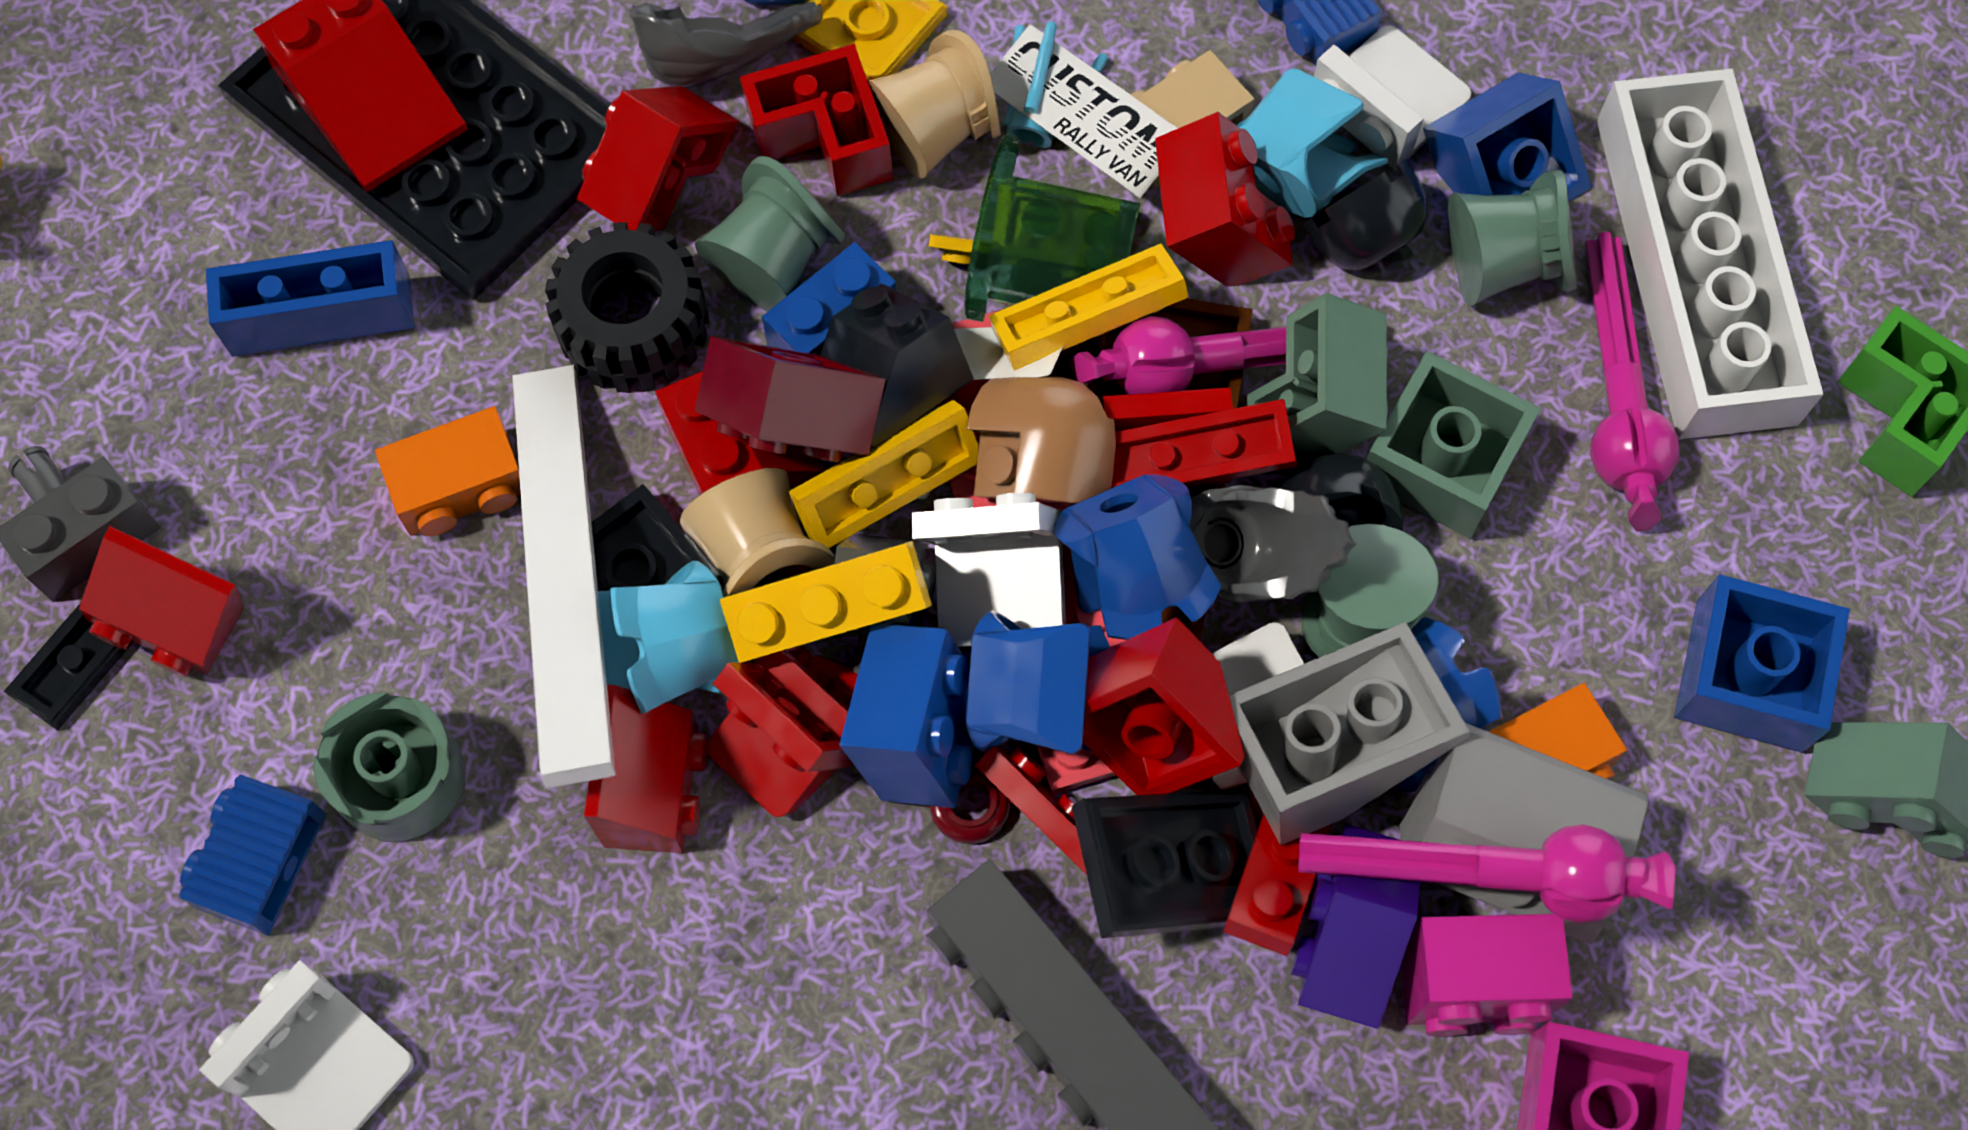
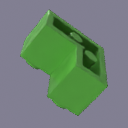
[1837,305,1968,497]

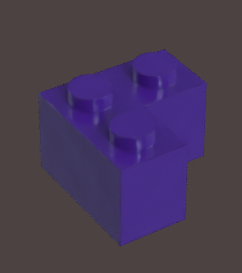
[1291,824,1420,1029]

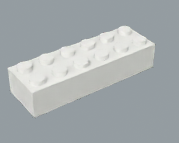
[1597,68,1823,440]

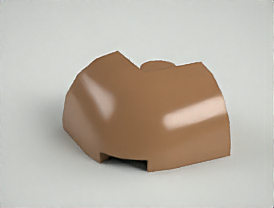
[966,376,1116,506]

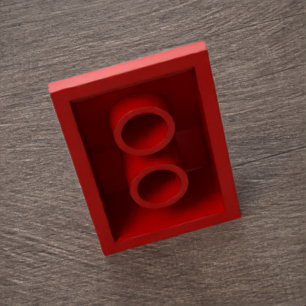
[253,0,468,192]

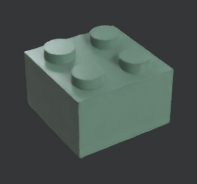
[1367,350,1541,539]

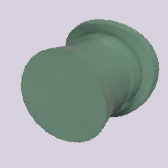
[695,156,847,312]
[1448,170,1577,306]
[1301,524,1439,657]

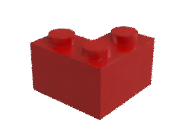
[739,43,894,196]
[577,86,738,232]
[1155,112,1295,287]

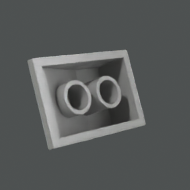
[1229,622,1470,846]

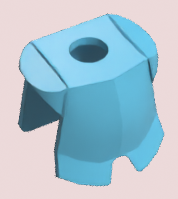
[1237,69,1388,218]
[598,561,739,714]

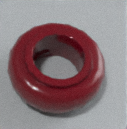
[929,764,1011,844]

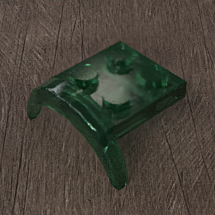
[964,134,1140,322]

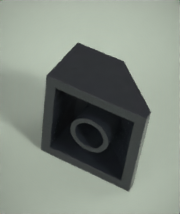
[820,283,974,449]

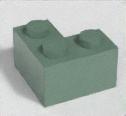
[1247,293,1388,467]
[1804,722,1968,858]

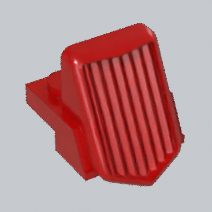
[706,645,858,817]

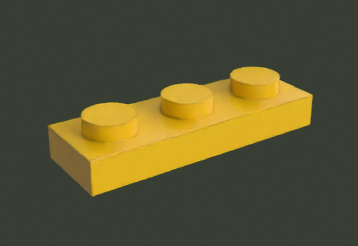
[989,243,1189,371]
[788,400,979,549]
[719,541,932,663]

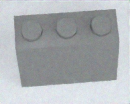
[1400,723,1648,944]

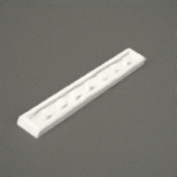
[512,365,616,789]

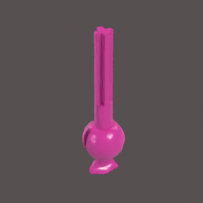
[1585,232,1680,532]
[1071,316,1286,395]
[1298,824,1676,924]

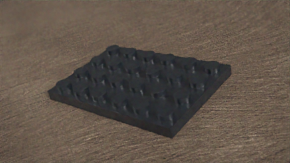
[217,0,609,301]

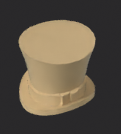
[868,30,1001,179]
[680,468,835,597]

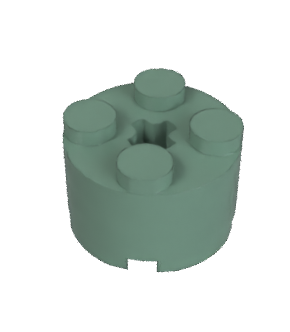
[313,693,465,842]

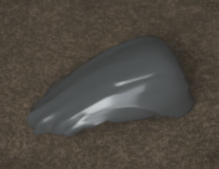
[629,2,823,88]
[1189,485,1357,602]

